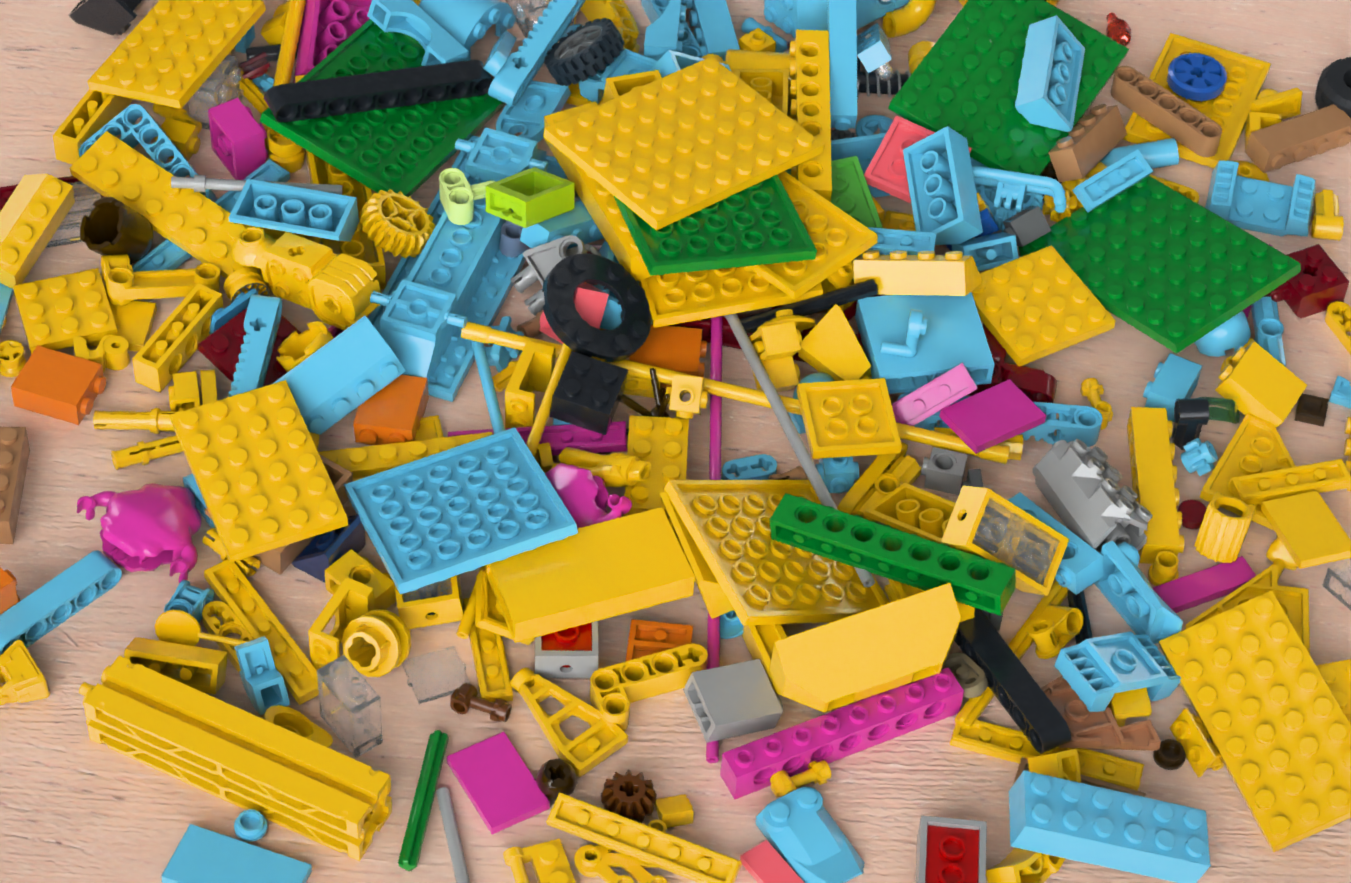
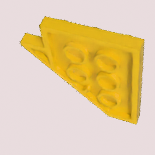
[1199,413,1296,530]
[1184,564,1310,655]

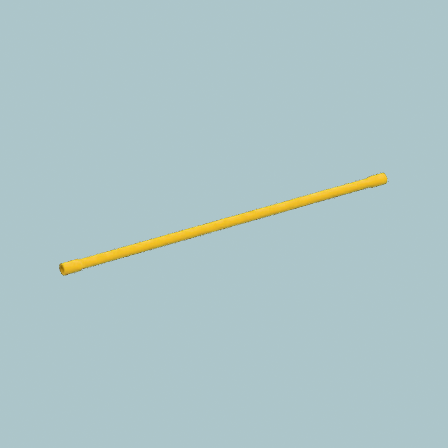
[461,321,1010,464]

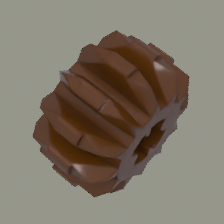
[601,769,657,823]

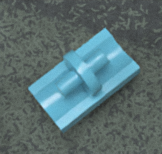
[484,316,524,373]

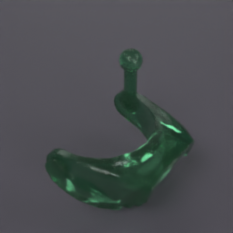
[1198,397,1240,424]

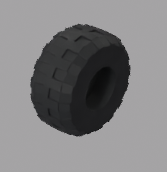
[1315,57,1351,118]

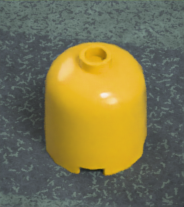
[276,321,334,372]

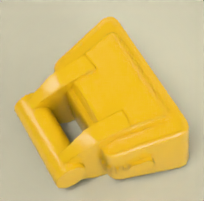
[0,640,50,706]

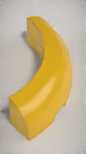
[580,0,640,53]
[986,748,1081,883]

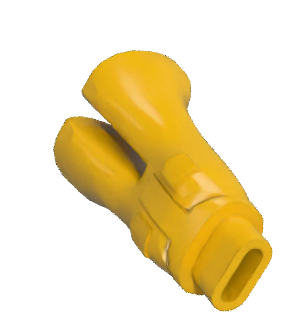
[551,447,651,487]

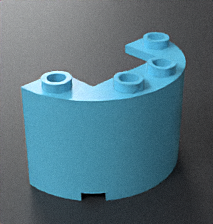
[419,0,516,61]

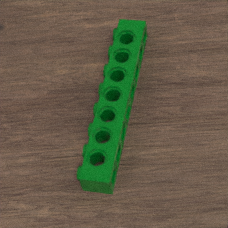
[770,493,1016,616]

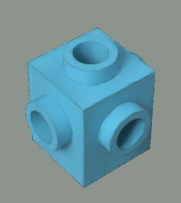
[815,457,859,493]

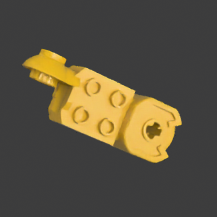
[232,226,380,330]

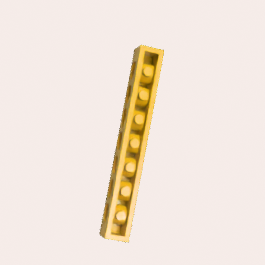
[789,29,832,202]

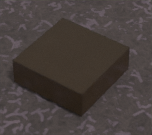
[1295,393,1329,427]

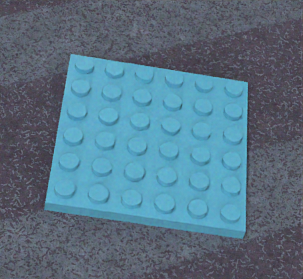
[344,427,578,595]

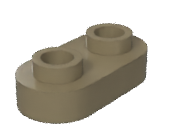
[942,653,988,698]

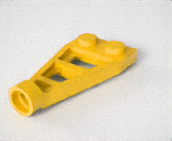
[511,667,628,778]

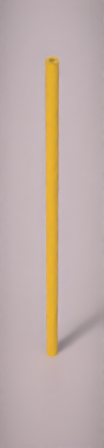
[456,343,573,639]

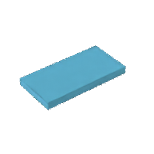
[161,824,312,883]

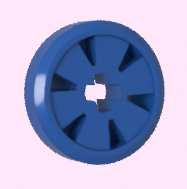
[1167,53,1227,101]

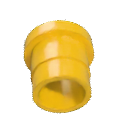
[1148,551,1179,586]

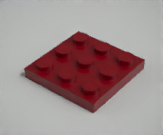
[198,307,301,387]

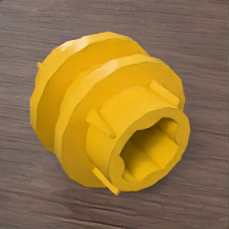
[342,609,411,677]

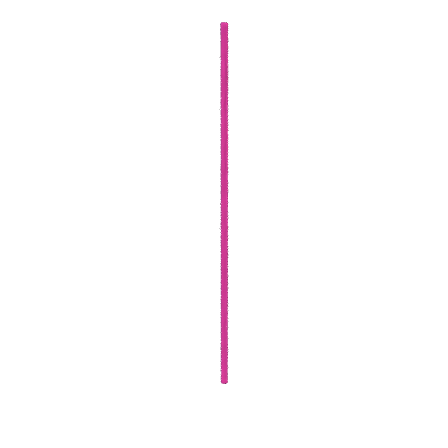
[706,316,722,763]

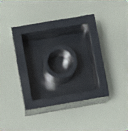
[549,351,628,435]

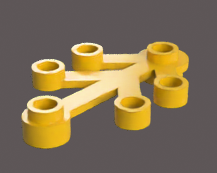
[574,820,667,883]

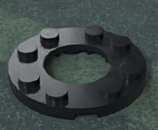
[542,253,651,362]

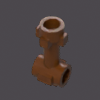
[450,683,512,722]

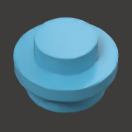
[234,809,268,842]

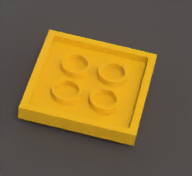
[13,268,118,354]
[797,378,902,459]

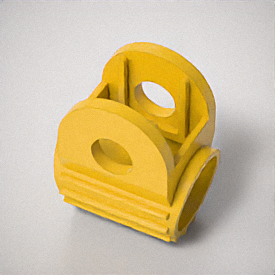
[1194,492,1256,563]

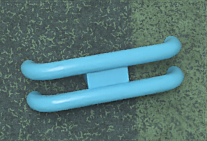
[972,166,1066,213]

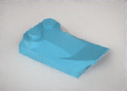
[1094,540,1184,644]
[755,787,864,883]

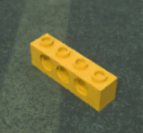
[132,283,224,393]

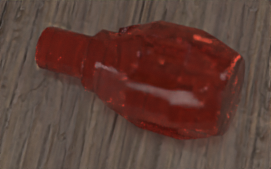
[1106,13,1131,46]

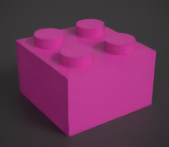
[208,98,268,180]

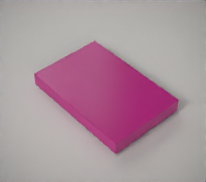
[939,379,1046,454]
[447,732,550,835]

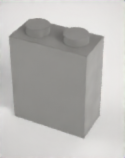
[683,659,784,743]

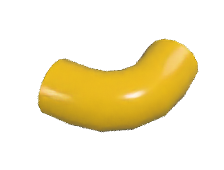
[882,0,937,38]

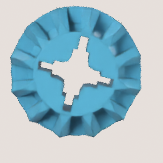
[856,115,893,137]

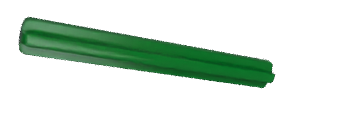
[398,730,448,871]

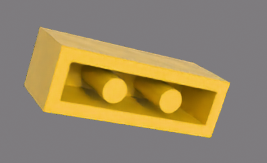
[124,637,228,694]

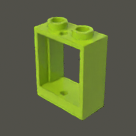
[486,167,575,228]

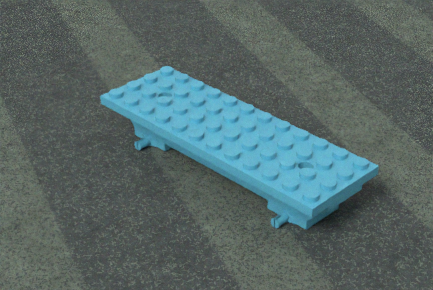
[368,127,568,402]

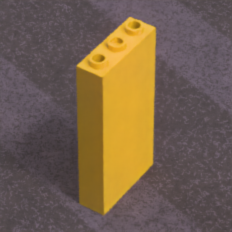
[485,507,697,643]

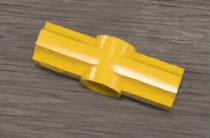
[852,455,922,523]

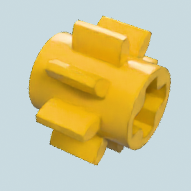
[1043,189,1077,222]

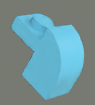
[234,636,290,715]

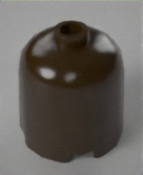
[80,197,153,264]

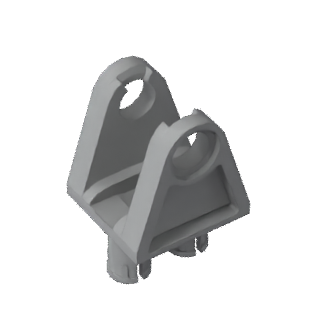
[510,235,601,316]

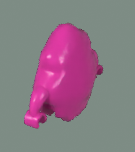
[545,463,632,529]
[77,483,202,583]

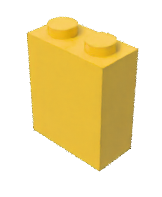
[1215,341,1307,428]

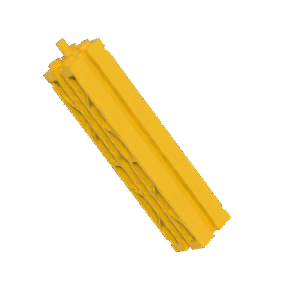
[79,655,392,861]

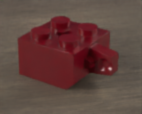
[1264,244,1350,319]

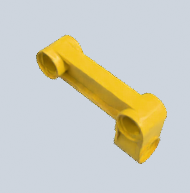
[101,254,221,306]

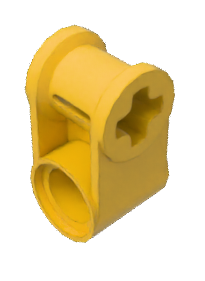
[1027,604,1084,659]

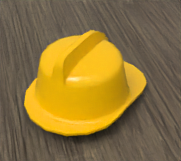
[264,705,333,748]

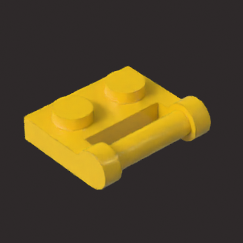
[503,839,576,883]

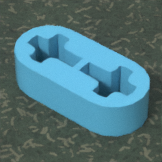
[721,454,777,480]

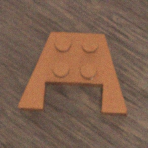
[1041,676,1161,751]

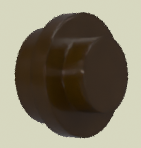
[1153,739,1186,770]

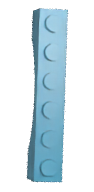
[644,0,687,61]

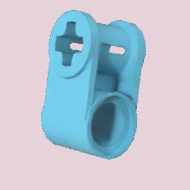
[164,580,214,623]

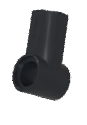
[1171,398,1209,450]

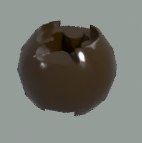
[536,759,577,800]

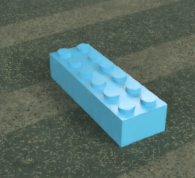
[1009,770,1210,883]

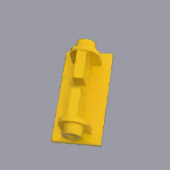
[1169,708,1224,777]

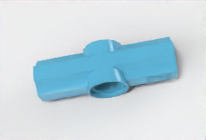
[1251,297,1286,367]

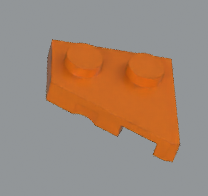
[625,619,693,661]

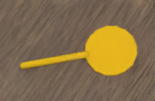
[154,610,248,646]

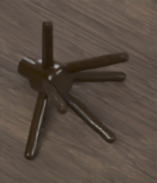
[620,368,670,435]

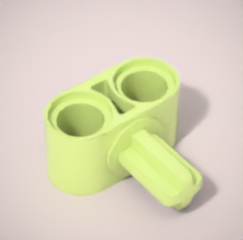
[439,168,495,225]

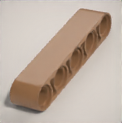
[1111,66,1222,157]

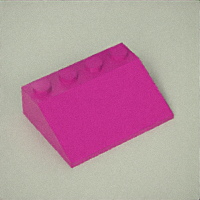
[293,0,372,83]

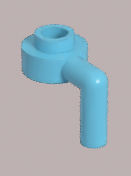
[880,309,927,357]

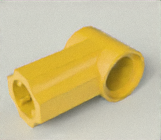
[1311,189,1344,241]

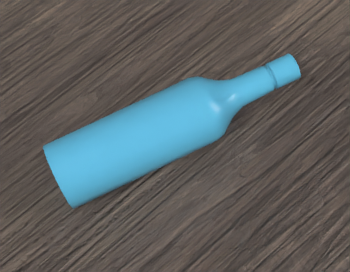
[1100,138,1179,169]

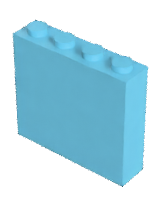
[855,292,995,394]

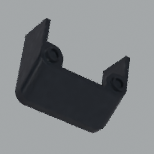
[68,0,142,36]

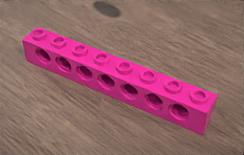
[720,667,964,800]

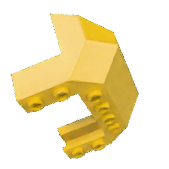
[742,578,961,712]

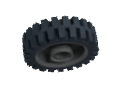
[544,18,625,86]

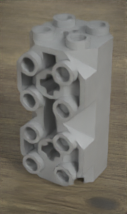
[1033,439,1152,554]

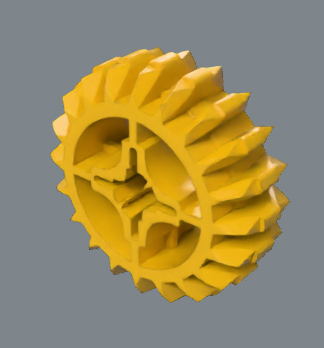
[359,189,436,259]

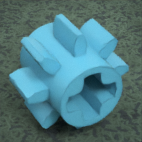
[1181,437,1218,476]

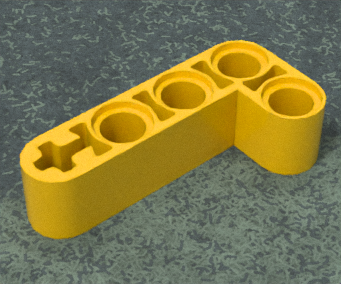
[590,643,708,731]

